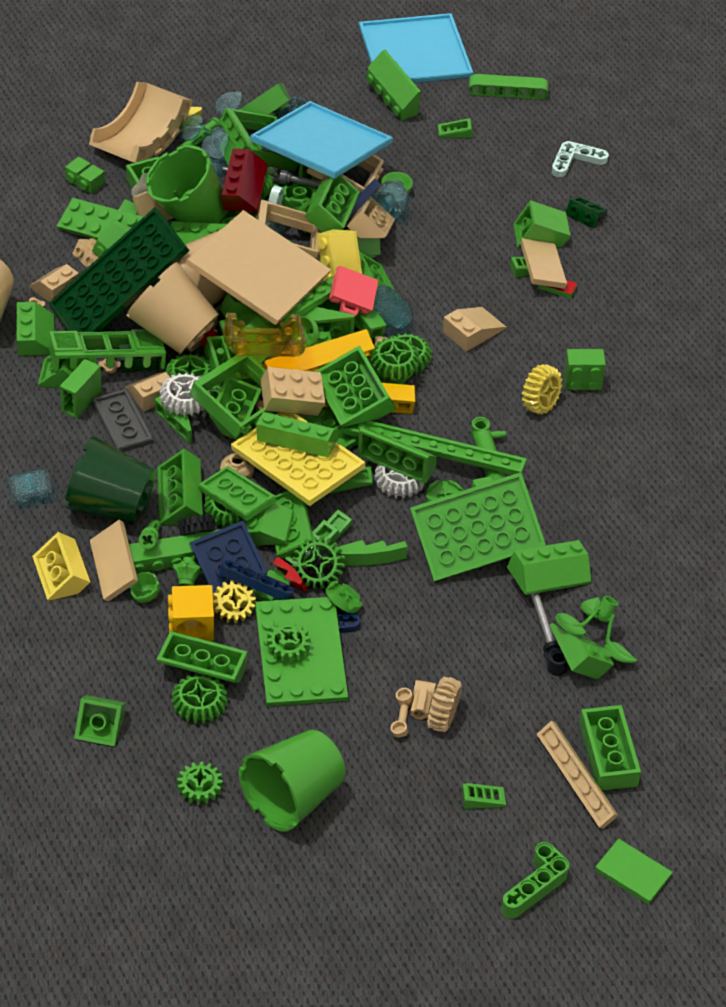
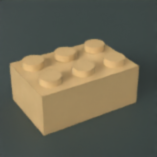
[261,367,325,416]

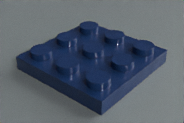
[189,521,268,594]

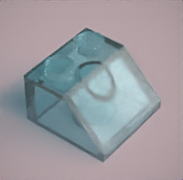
[5,469,53,503]

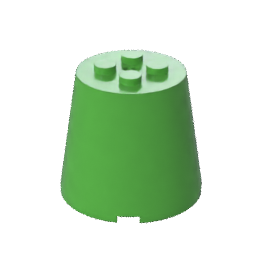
[146,145,227,224]
[239,730,346,831]

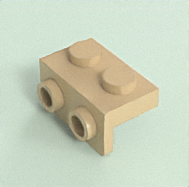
[73,238,99,268]

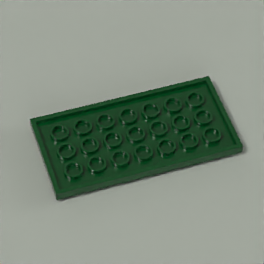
[49,207,190,332]

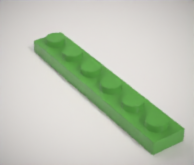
[279,275,334,326]

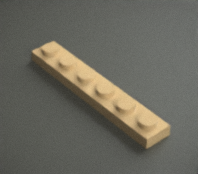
[537,721,619,829]

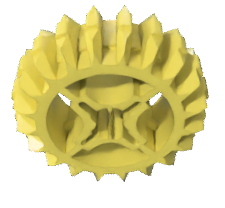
[522,364,563,414]

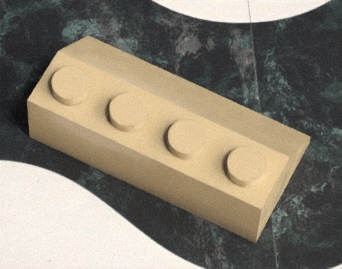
[347,196,395,238]

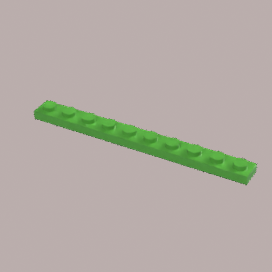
[341,421,527,475]

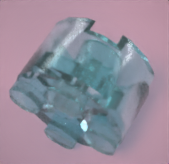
[372,181,412,220]

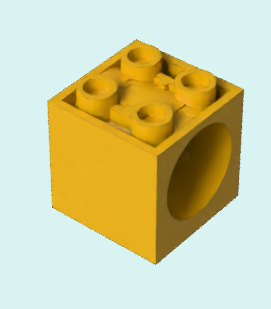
[168,585,214,641]

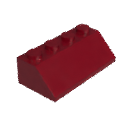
[222,148,268,212]

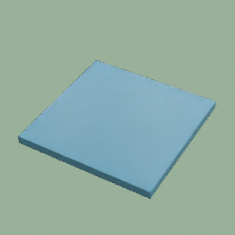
[359,13,474,83]
[250,101,393,179]

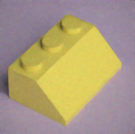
[317,229,362,281]
[32,532,90,600]

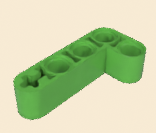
[501,842,569,919]

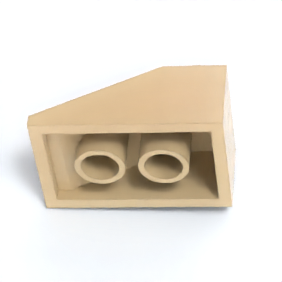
[442,307,506,352]

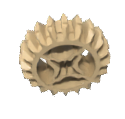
[427,677,462,732]

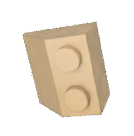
[29,264,79,302]
[125,372,170,412]

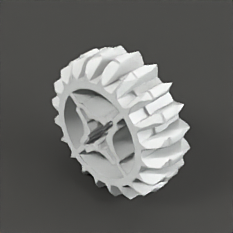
[160,372,211,417]
[375,465,424,499]

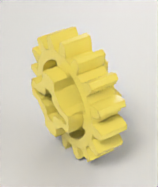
[213,580,256,623]

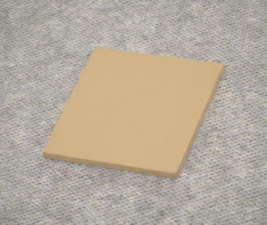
[186,210,331,325]

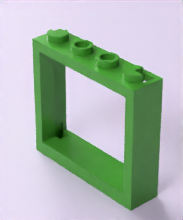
[219,108,300,171]
[189,350,276,438]

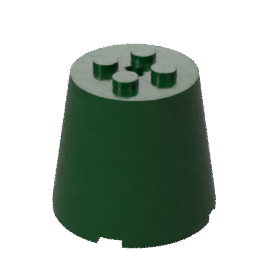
[65,436,156,524]

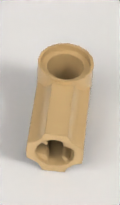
[410,680,436,720]

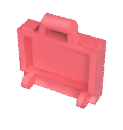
[329,266,378,317]

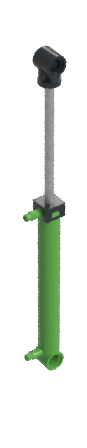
[470,417,568,676]

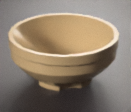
[220,453,255,479]

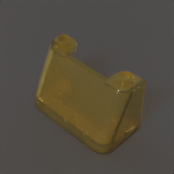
[223,313,306,357]

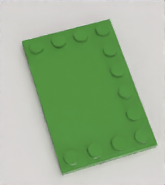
[410,472,546,582]
[255,597,348,707]

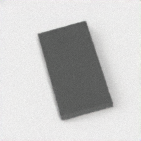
[92,389,153,452]

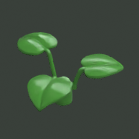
[555,596,638,663]

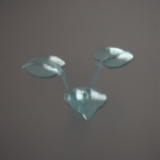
[178,91,242,159]

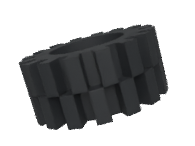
[178,514,215,536]

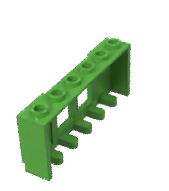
[49,329,166,372]

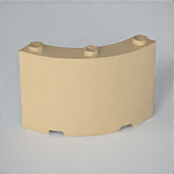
[89,82,193,163]

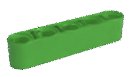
[469,74,549,99]

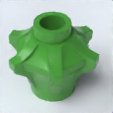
[173,557,202,586]

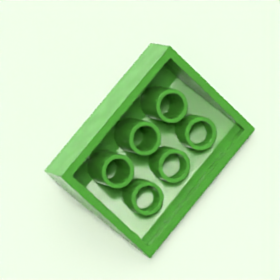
[314,346,396,427]

